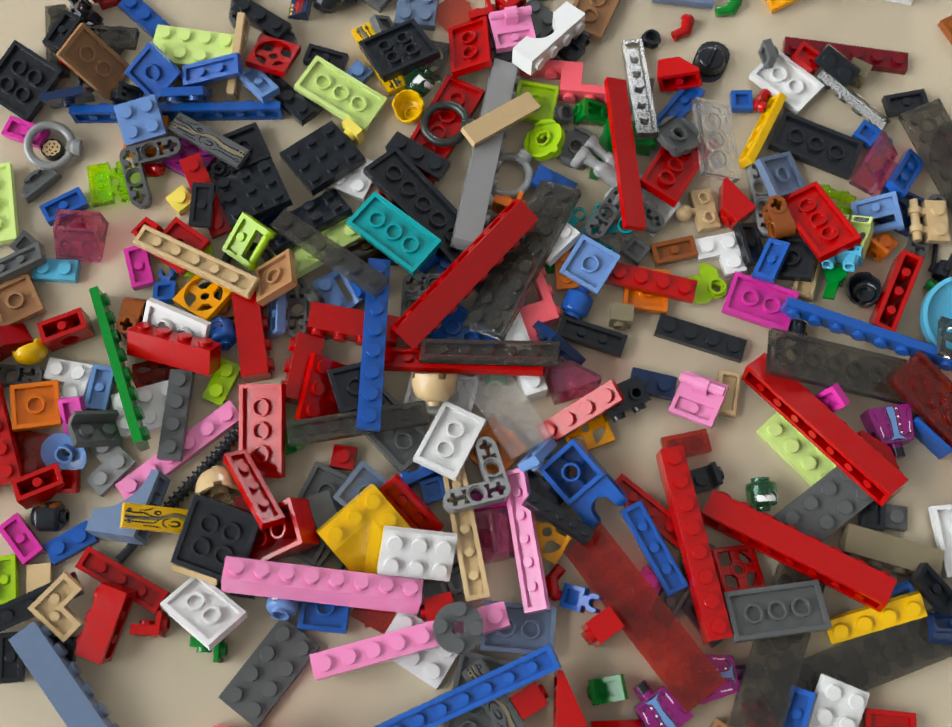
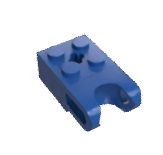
[538,438,629,530]

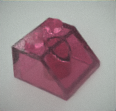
[849,130,898,196]
[546,360,602,405]
[474,509,515,564]

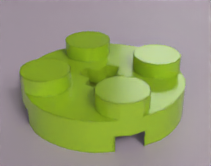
[524,119,565,161]

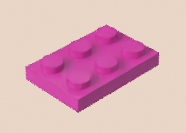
[721,271,800,334]

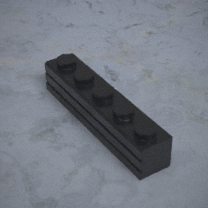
[522,489,595,546]

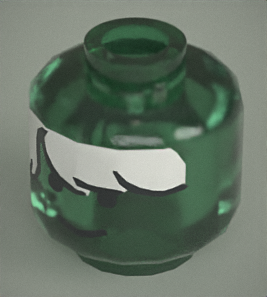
[404,66,435,98]
[745,477,778,512]

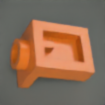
[492,191,526,214]
[867,232,899,263]

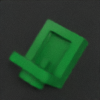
[587,674,628,706]

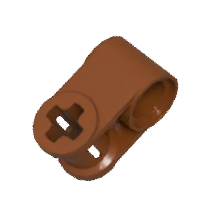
[761,195,796,239]
[116,297,147,340]

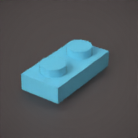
[31,258,81,283]

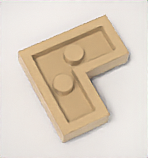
[27,571,84,643]

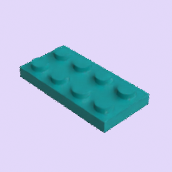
[346,191,442,276]

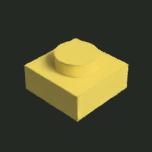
[342,117,365,145]
[166,185,191,216]

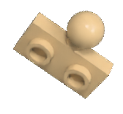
[675,188,721,233]

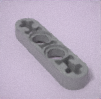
[747,158,770,238]

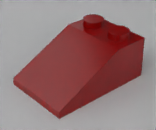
[250,497,320,562]
[553,670,588,727]

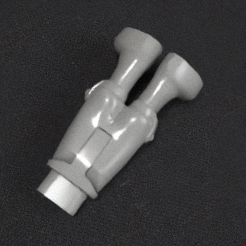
[570,135,643,190]

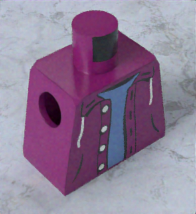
[860,403,914,459]
[688,655,751,704]
[633,680,693,727]

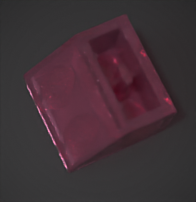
[53,209,109,263]

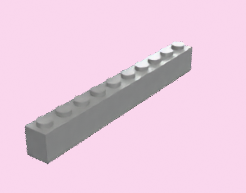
[450,58,520,251]

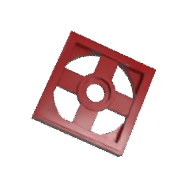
[245,34,301,78]
[711,544,766,593]

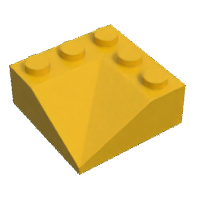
[316,484,411,574]

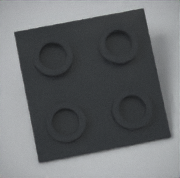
[68,0,108,35]

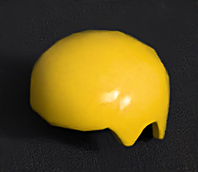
[392,89,425,125]
[12,337,48,365]

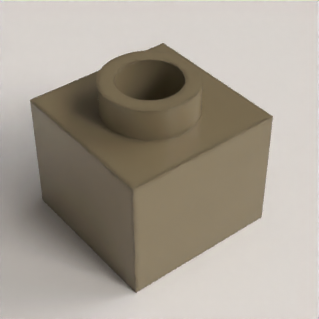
[849,57,873,89]
[608,302,635,331]

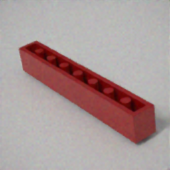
[390,199,539,349]
[741,353,909,507]
[656,445,734,644]
[701,490,897,612]

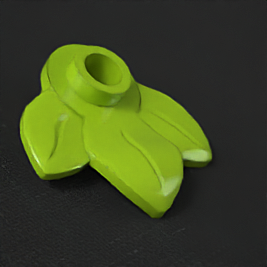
[685,262,727,304]

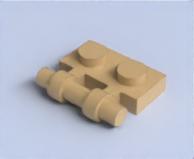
[907,198,950,244]

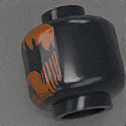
[30,501,70,532]

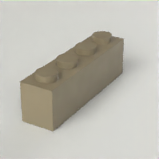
[838,523,945,577]

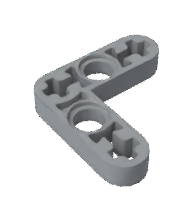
[442,436,511,514]

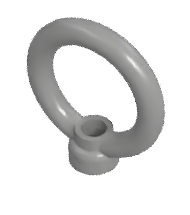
[23,121,83,170]
[491,149,534,200]

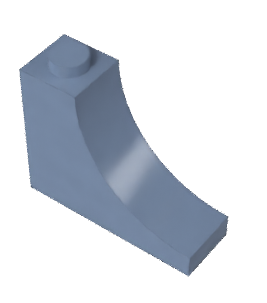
[85,469,171,546]

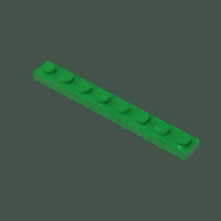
[89,286,151,452]

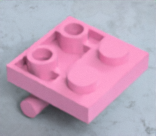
[488,5,536,54]
[668,371,729,429]

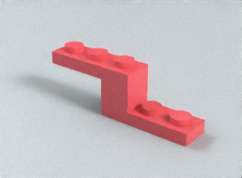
[520,60,607,105]
[519,258,561,374]

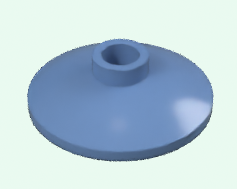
[41,433,88,471]

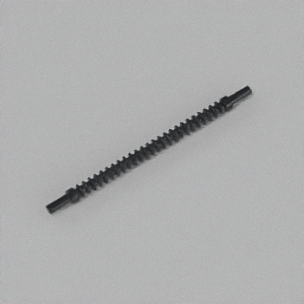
[115,383,279,564]

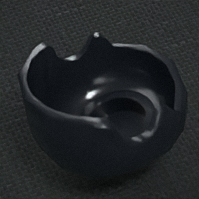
[847,272,882,308]

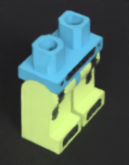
[821,214,874,272]

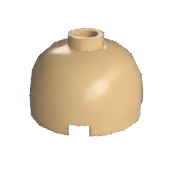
[411,372,458,406]
[195,466,242,506]

